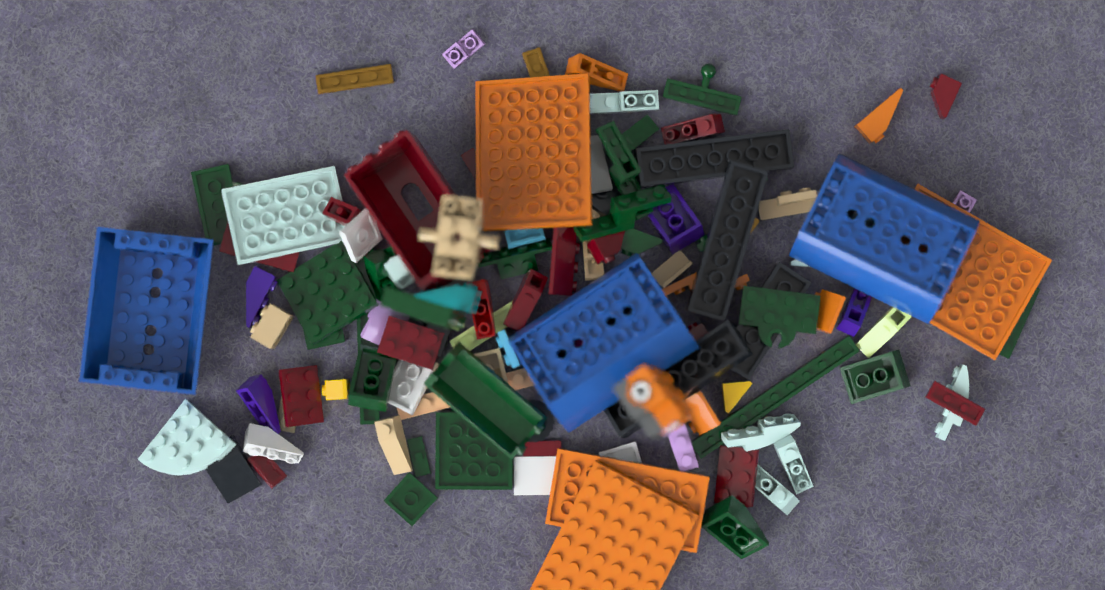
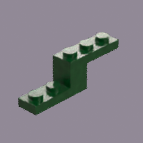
[596,121,653,221]
[574,184,672,242]

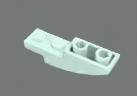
[590,90,659,114]
[934,364,969,441]
[721,414,801,451]

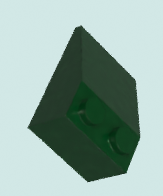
[348,344,397,412]
[840,350,911,404]
[701,495,769,559]

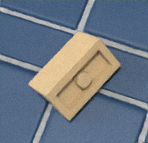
[651,250,693,289]

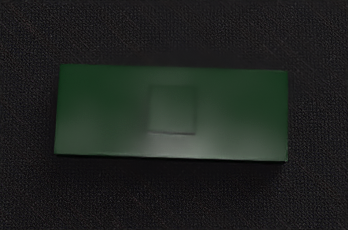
[407,436,431,477]

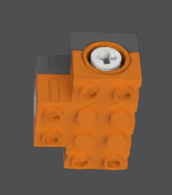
[612,365,692,441]

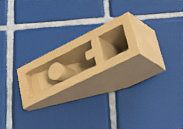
[374,415,413,475]

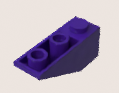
[246,266,278,328]

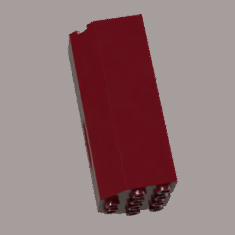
[344,130,492,291]

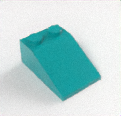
[414,283,482,314]

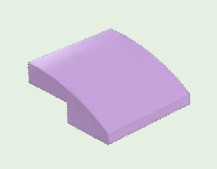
[360,299,410,345]

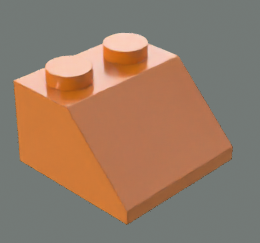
[814,289,846,334]
[684,390,721,435]

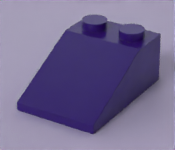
[647,184,705,255]

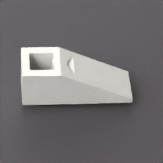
[243,423,304,464]

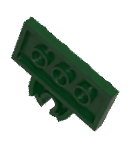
[191,164,244,246]
[738,286,820,349]

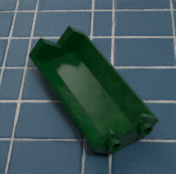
[423,342,547,460]

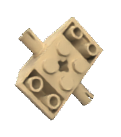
[419,196,499,279]

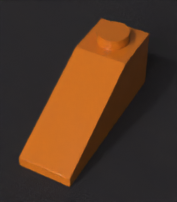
[565,53,628,92]
[855,88,903,144]

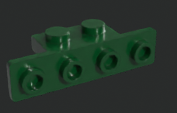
[478,238,552,279]

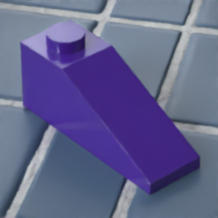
[836,288,872,337]
[236,374,281,434]

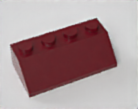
[549,226,580,296]

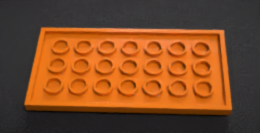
[545,448,710,553]

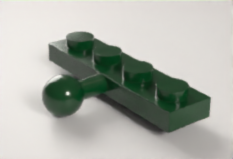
[662,64,742,116]

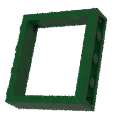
[380,287,467,331]

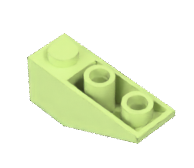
[855,307,912,358]

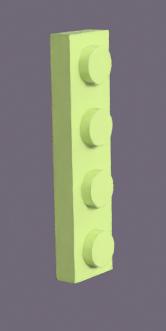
[449,301,513,351]

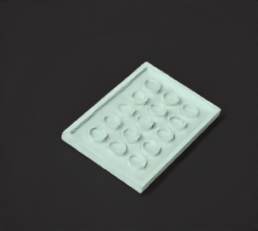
[221,166,344,265]

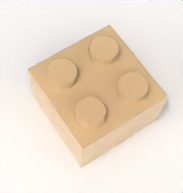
[250,304,294,349]

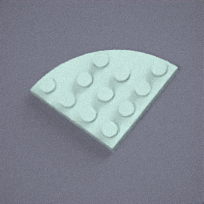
[138,399,236,475]

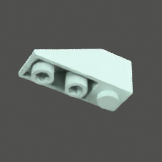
[384,255,415,289]
[773,434,813,494]
[755,465,800,515]

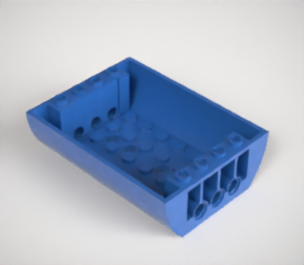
[789,153,980,324]
[79,227,214,395]
[508,253,699,432]

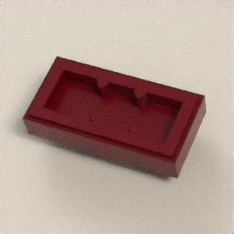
[247,455,287,489]

